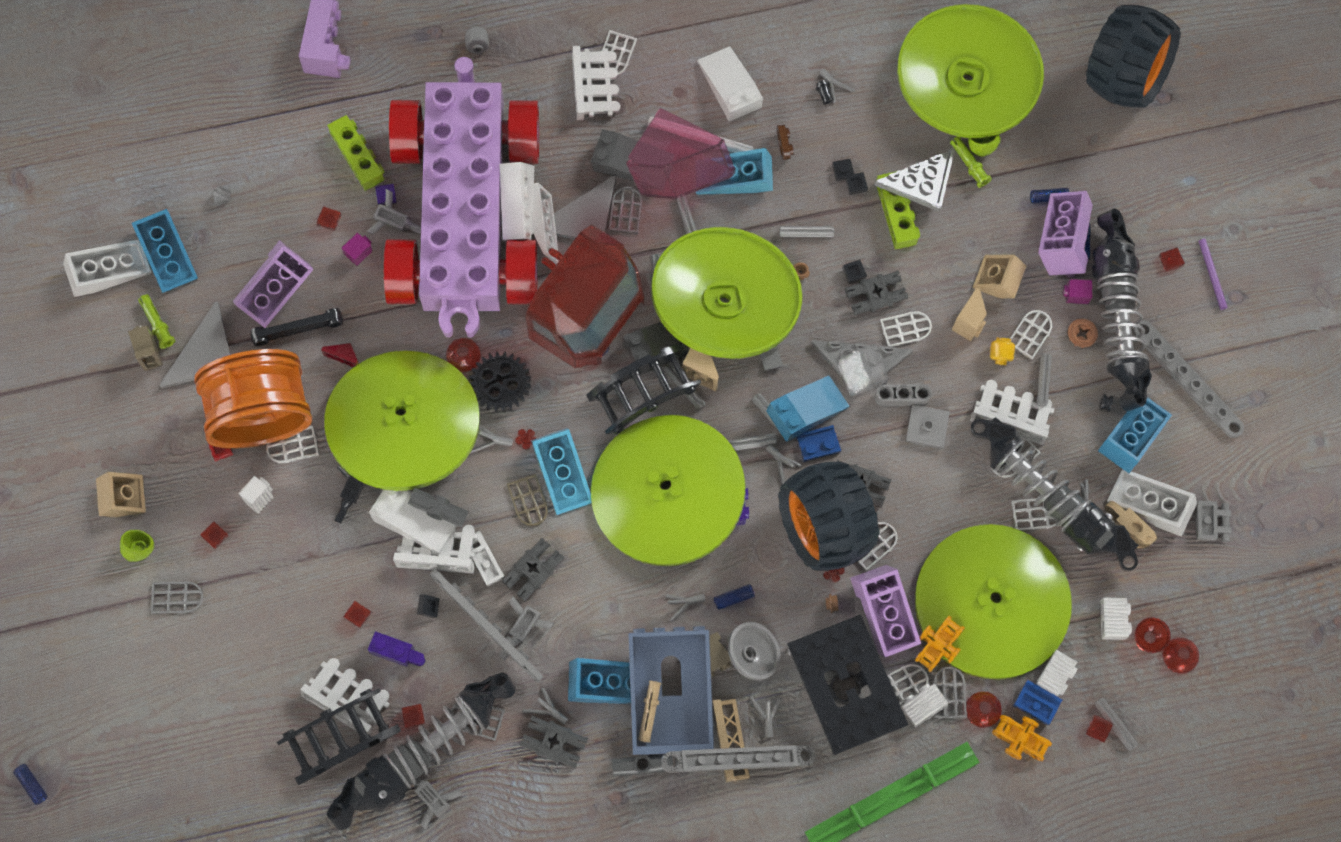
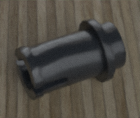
[816,80,834,105]

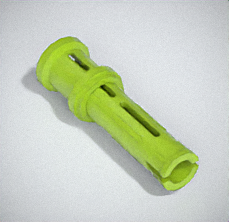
[950,136,992,188]
[138,294,176,349]

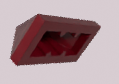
[321,343,359,367]

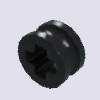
[1099,394,1113,412]

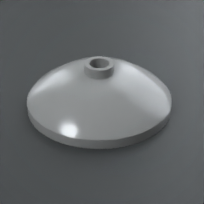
[728,622,780,680]

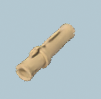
[638,680,661,742]

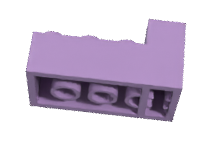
[299,0,351,78]
[1038,191,1093,277]
[233,240,313,328]
[850,565,921,657]

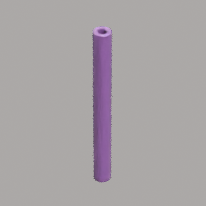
[1198,239,1228,310]

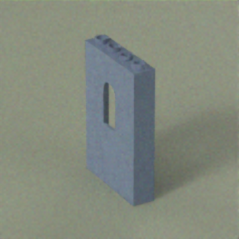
[629,626,714,755]

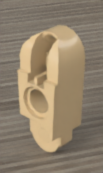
[1104,501,1157,549]

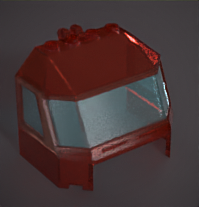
[525,224,644,369]

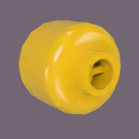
[989,337,1015,365]

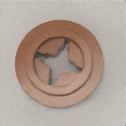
[1067,319,1098,348]

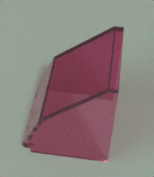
[626,108,735,199]

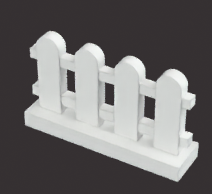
[572,46,620,121]
[970,380,1054,445]
[393,525,478,574]
[300,658,390,734]

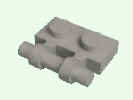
[1196,501,1232,542]

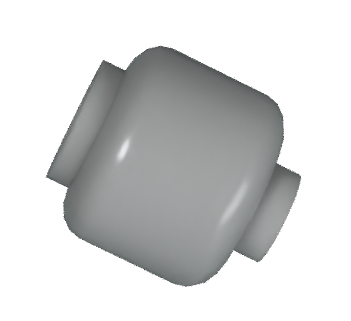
[465,26,489,54]

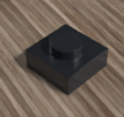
[832,158,854,181]
[845,172,868,195]
[842,259,867,284]
[417,594,440,618]

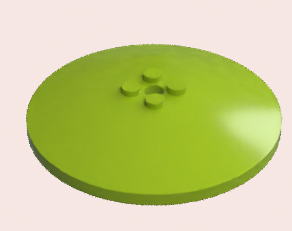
[897,4,1044,138]
[651,227,802,359]
[324,351,480,491]
[591,415,746,566]
[914,524,1072,680]

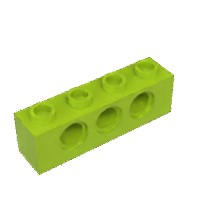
[327,115,385,191]
[876,171,920,250]

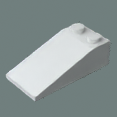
[697,46,763,122]
[532,183,560,265]
[63,240,151,297]
[1107,469,1197,537]
[369,490,457,554]

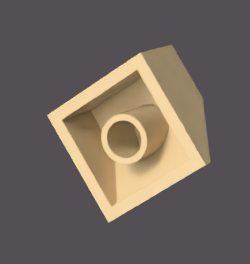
[973,255,1026,298]
[952,288,987,341]
[682,348,719,392]
[96,472,146,517]

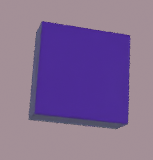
[375,184,397,206]

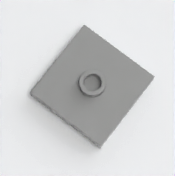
[905,404,950,449]

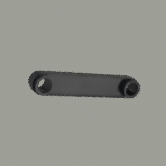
[250,308,343,346]

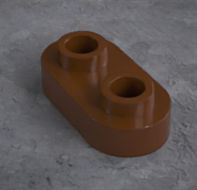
[776,124,794,160]

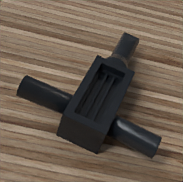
[334,464,370,524]

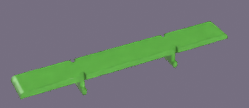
[805,742,980,842]

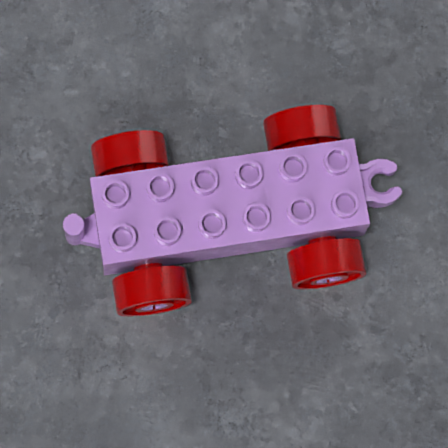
[384,57,539,337]

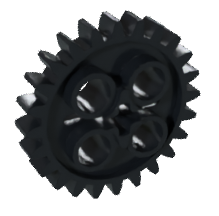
[469,351,531,413]

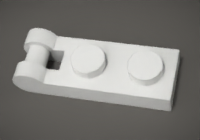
[472,530,505,587]

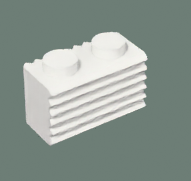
[238,476,274,513]
[1100,598,1132,640]
[1036,650,1077,696]
[901,683,948,728]

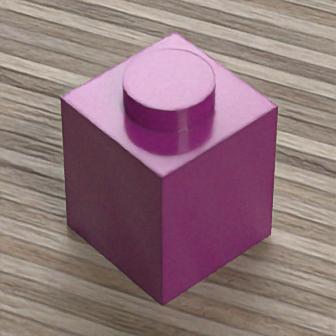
[341,232,373,266]
[1063,279,1092,304]

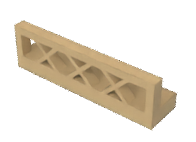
[712,699,750,782]

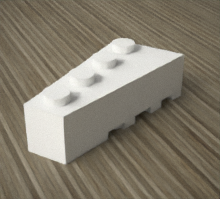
[499,162,535,241]

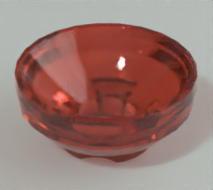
[446,338,481,372]
[1134,617,1171,653]
[1163,638,1199,674]
[966,691,1002,728]

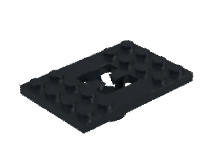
[787,614,908,756]

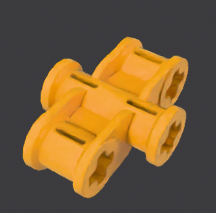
[915,615,965,673]
[992,715,1052,762]

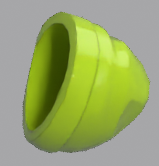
[968,134,1000,157]
[120,530,154,562]

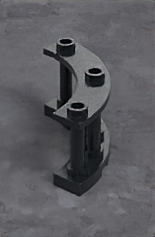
[586,343,702,434]
[277,688,401,785]

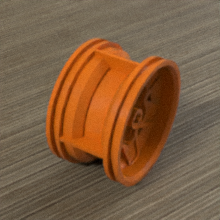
[194,349,312,448]

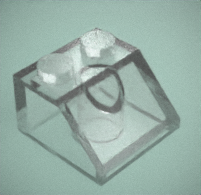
[837,344,889,396]

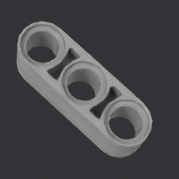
[874,384,932,407]

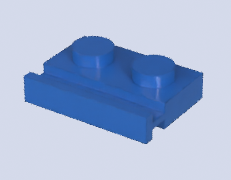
[796,425,841,462]
[1013,680,1063,725]

